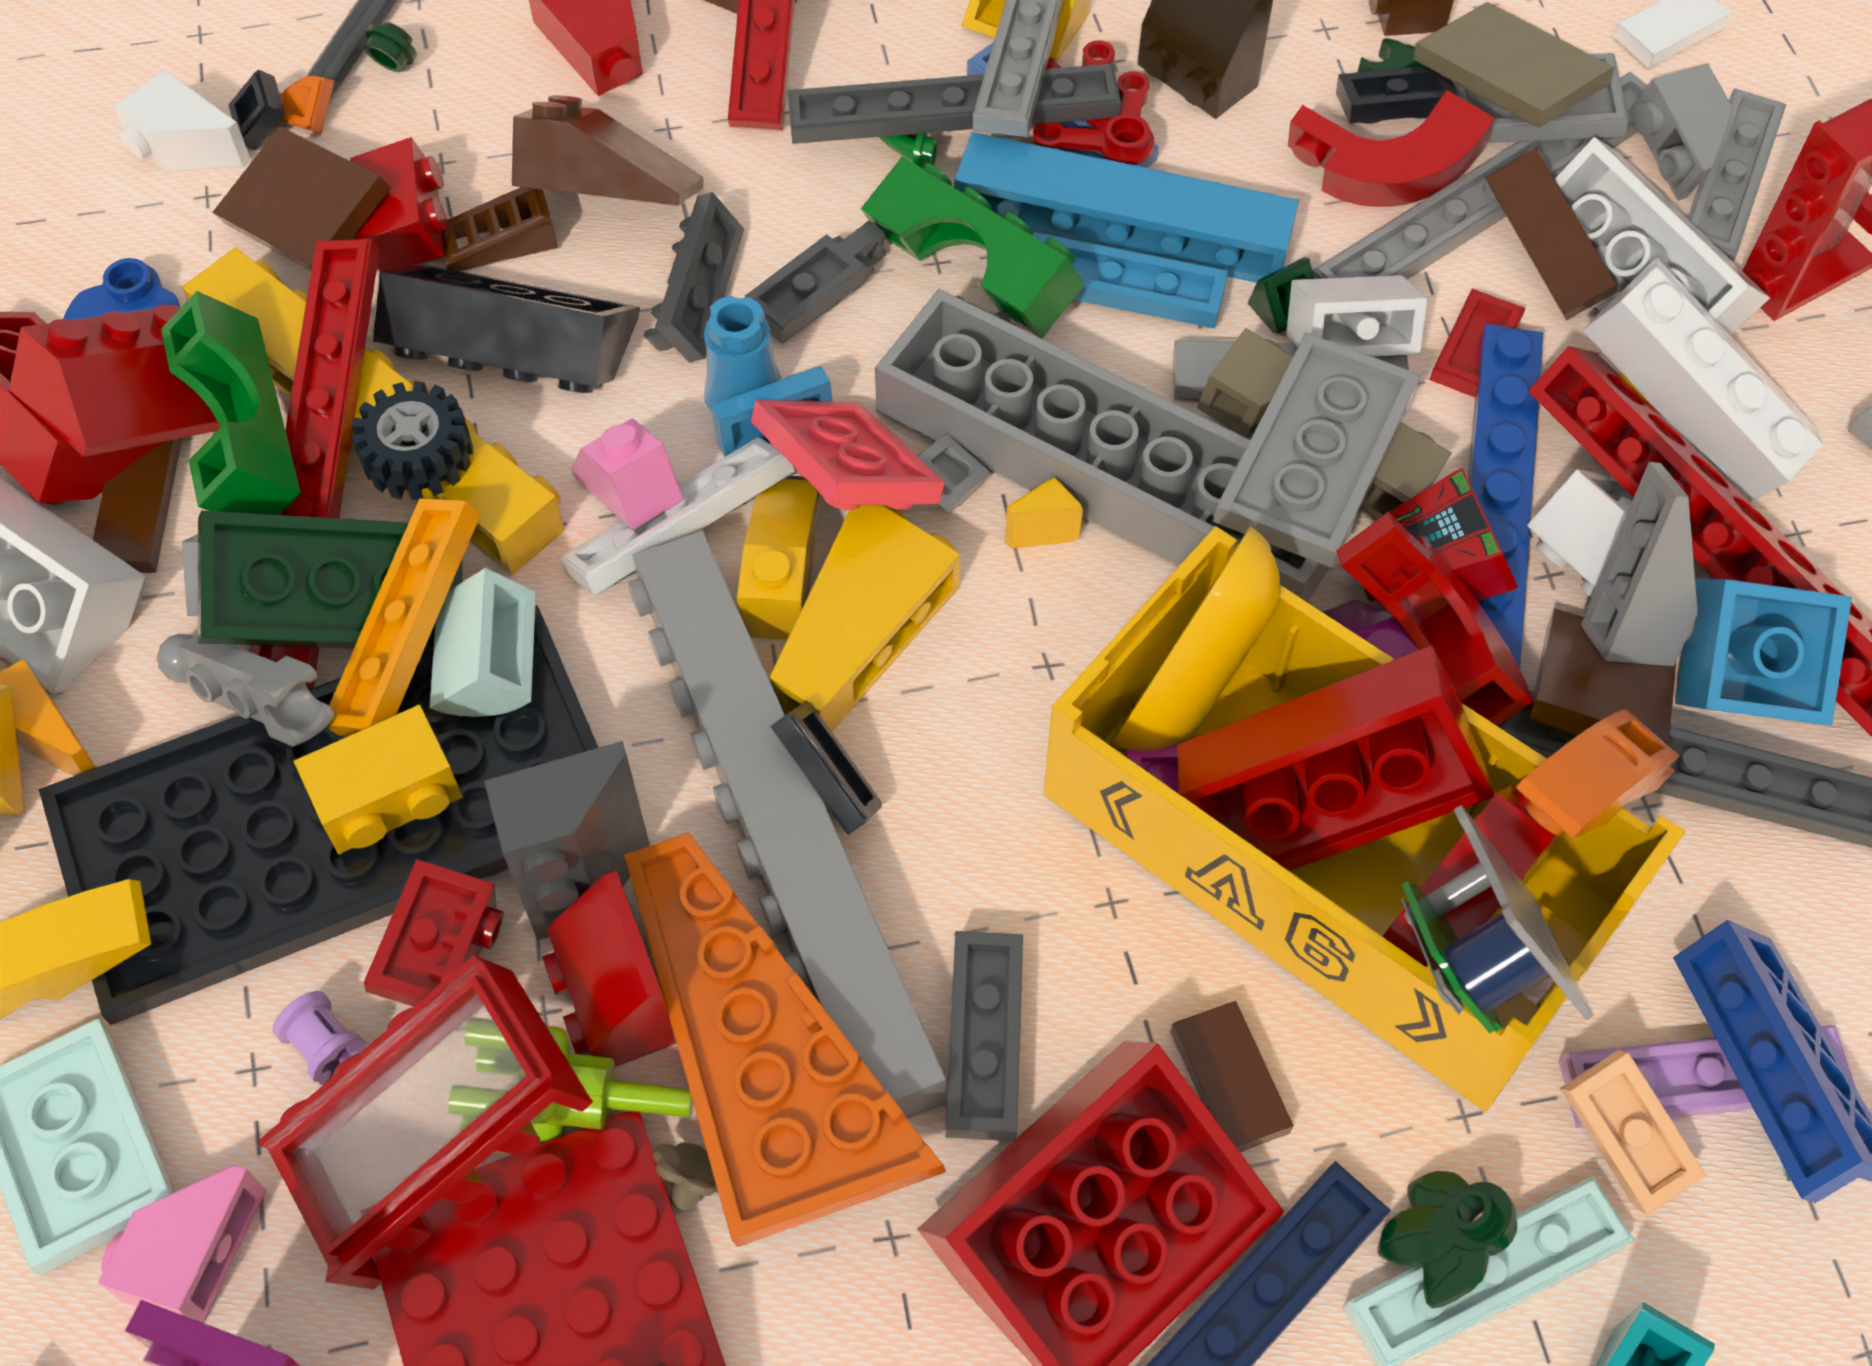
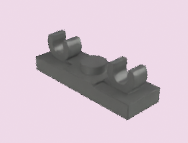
[643,192,744,362]

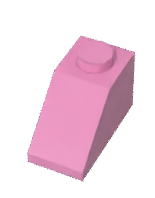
[571,418,684,530]
[98,1165,266,1323]

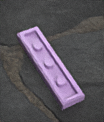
[1559,1025,1856,1128]

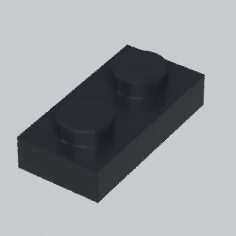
[1336,66,1458,124]

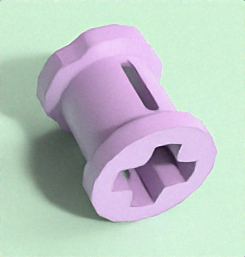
[272,991,366,1085]

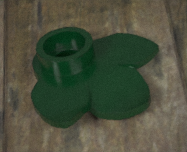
[1377,1171,1517,1309]

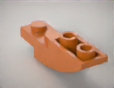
[1516,709,1680,839]

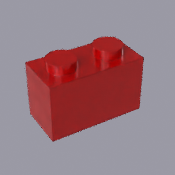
[350,137,448,272]

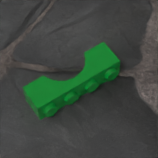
[861,156,1085,338]
[161,291,300,515]

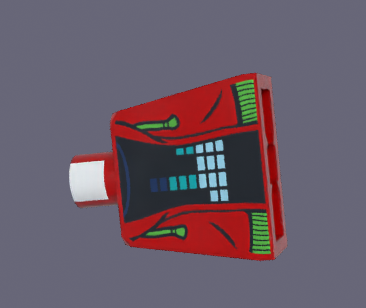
[1362,468,1518,602]

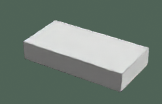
[1613,0,1732,68]

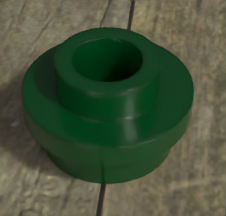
[363,22,417,72]

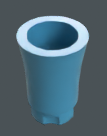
[704,295,782,411]

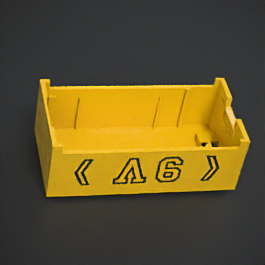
[1043,526,1686,1112]

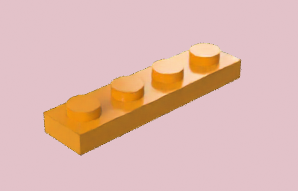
[326,498,481,737]

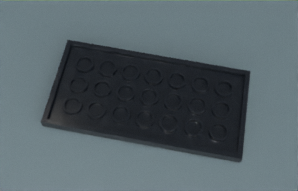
[38,605,599,1025]

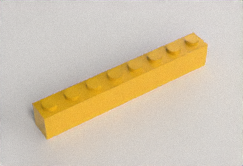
[181,247,565,576]

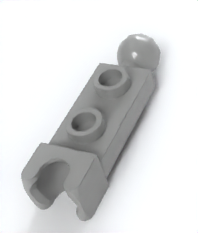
[156,634,335,746]

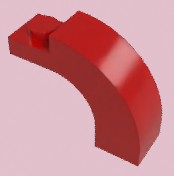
[1288,90,1495,207]
[1336,512,1534,726]

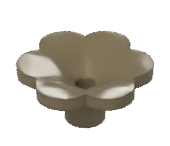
[652,1142,718,1211]

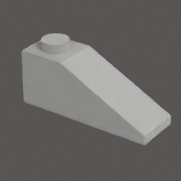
[1580,462,1698,666]

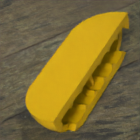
[1109,526,1281,753]

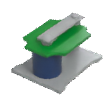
[1401,805,1595,1034]

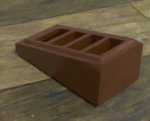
[442,187,558,271]

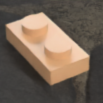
[1560,1050,1707,1215]

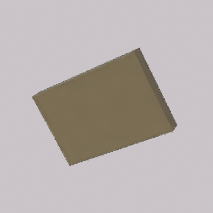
[1414,2,1614,128]

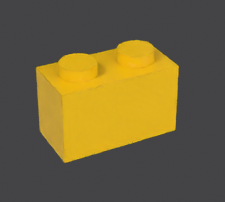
[294,704,463,855]

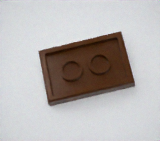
[212,126,391,271]
[1529,608,1676,745]

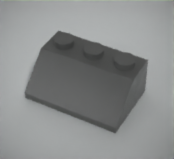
[484,741,650,940]

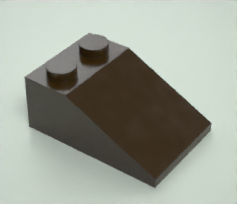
[1137,0,1273,119]

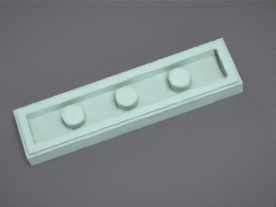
[1343,1176,1635,1366]

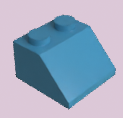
[1675,579,1852,726]

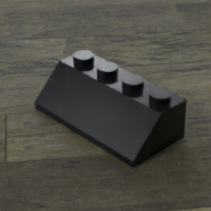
[373,265,640,393]

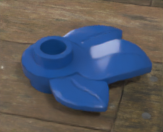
[63,258,181,320]

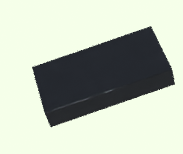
[770,701,882,835]

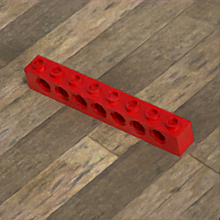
[1528,346,1872,737]

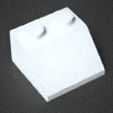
[1527,469,1697,598]

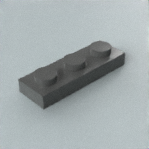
[946,931,1023,1141]

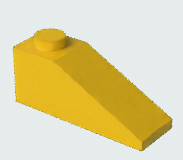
[737,479,820,639]

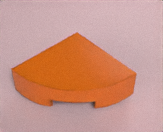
[280,76,334,134]

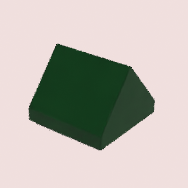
[1248,257,1315,334]

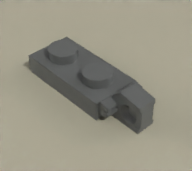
[745,220,886,344]

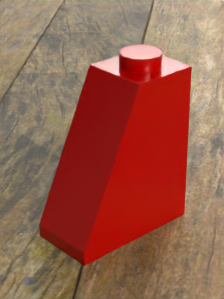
[529,0,643,96]
[1382,784,1565,977]

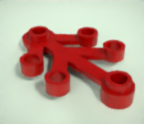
[1032,40,1154,166]

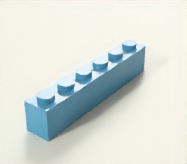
[954,132,1299,283]

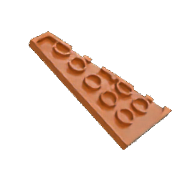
[624,832,946,1247]

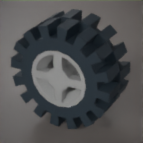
[351,381,473,500]

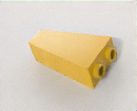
[770,505,961,732]

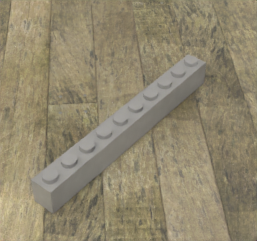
[628,530,946,1119]

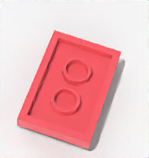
[751,400,945,510]

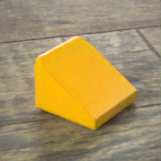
[1005,477,1083,548]

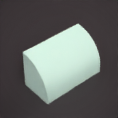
[430,568,536,717]

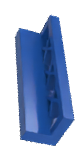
[1673,919,1872,1203]

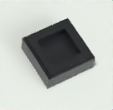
[228,69,286,150]

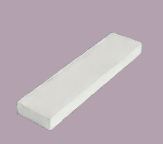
[560,437,795,596]

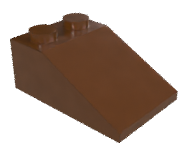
[512,95,704,206]

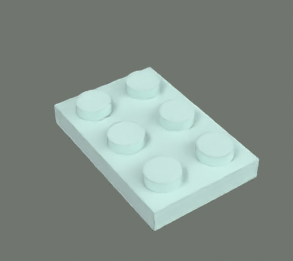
[0,1018,175,1276]

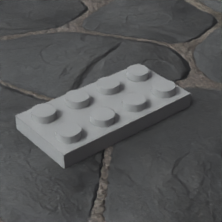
[1213,333,1421,568]

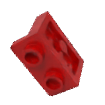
[363,859,504,1007]

